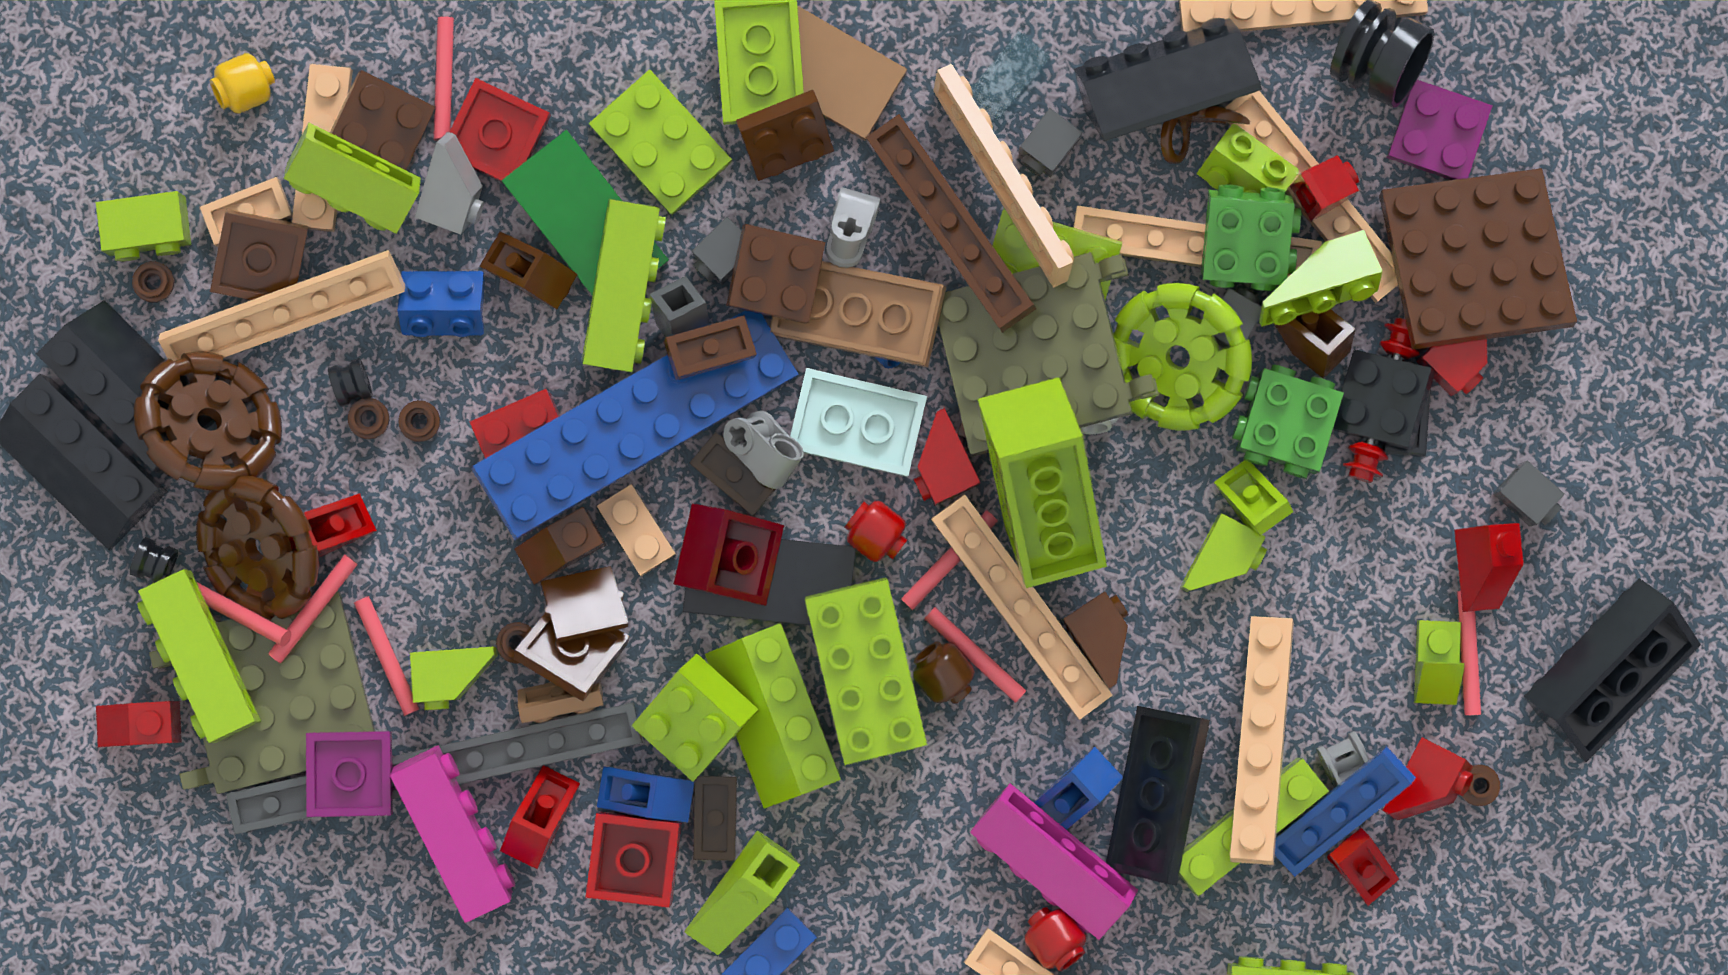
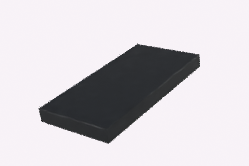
[683,539,856,626]
[1106,706,1210,886]

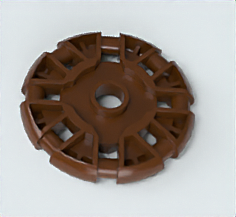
[134,352,282,491]
[196,476,319,621]

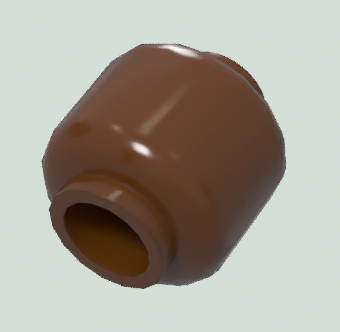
[913,641,974,704]

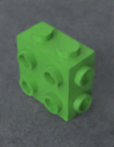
[1201,185,1301,291]
[1232,365,1344,479]

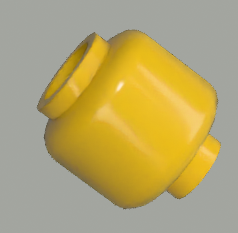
[210,53,275,114]

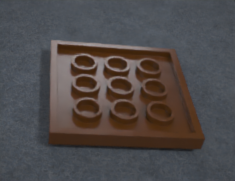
[1379,168,1577,349]

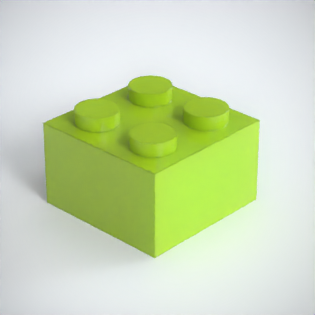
[631,653,758,782]

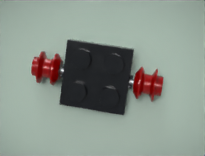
[1333,318,1435,483]

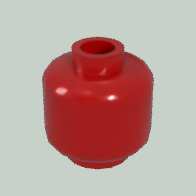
[844,501,907,562]
[1025,907,1087,971]

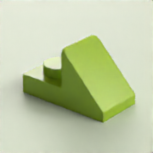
[1214,460,1294,536]
[1414,620,1465,705]

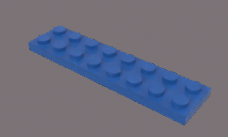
[471,310,798,540]

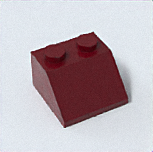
[673,503,784,606]

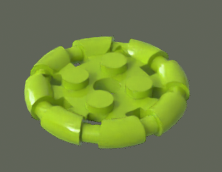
[1113,283,1252,431]

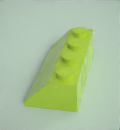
[705,623,841,809]

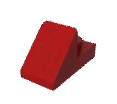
[1327,828,1399,906]

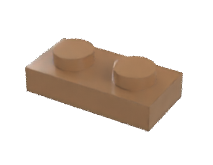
[517,680,603,723]

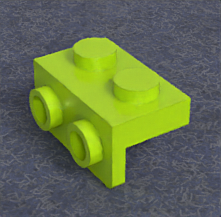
[1197,124,1299,193]

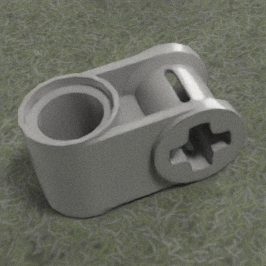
[826,187,881,268]
[723,410,804,489]
[1316,731,1369,788]

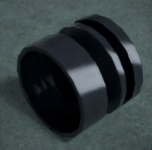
[1330,0,1435,108]

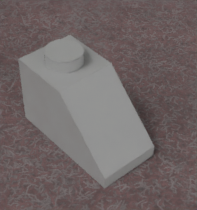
[415,132,484,235]

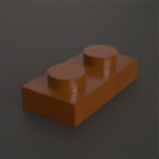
[663,316,757,380]

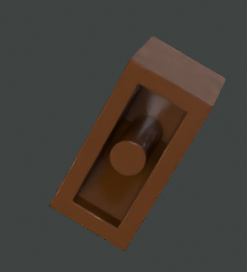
[479,231,578,310]
[1274,309,1355,379]
[515,507,607,585]
[1061,591,1129,689]

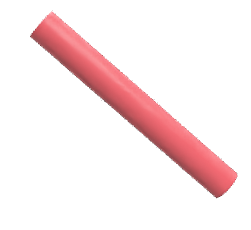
[434,17,454,141]
[901,510,998,610]
[268,555,358,664]
[197,582,291,646]
[1457,591,1481,715]
[354,596,419,716]
[924,607,1026,703]

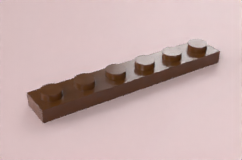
[866,114,1036,333]

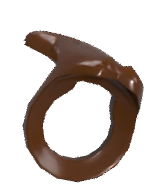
[1160,106,1250,164]

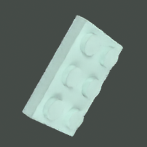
[790,368,927,477]

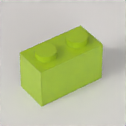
[95,191,192,261]

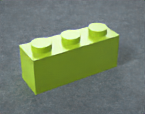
[283,123,421,234]

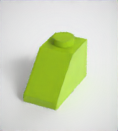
[1180,513,1267,592]
[410,647,498,710]

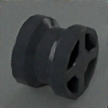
[328,358,373,407]
[130,537,178,583]

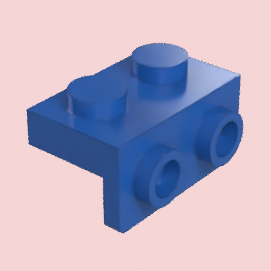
[397,271,485,337]

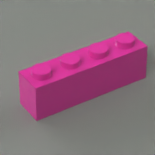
[390,745,515,923]
[970,783,1138,940]

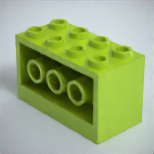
[977,377,1107,588]
[805,577,927,765]

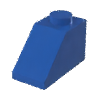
[1033,747,1123,830]
[597,766,695,822]

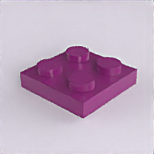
[1387,80,1493,180]
[306,731,393,817]

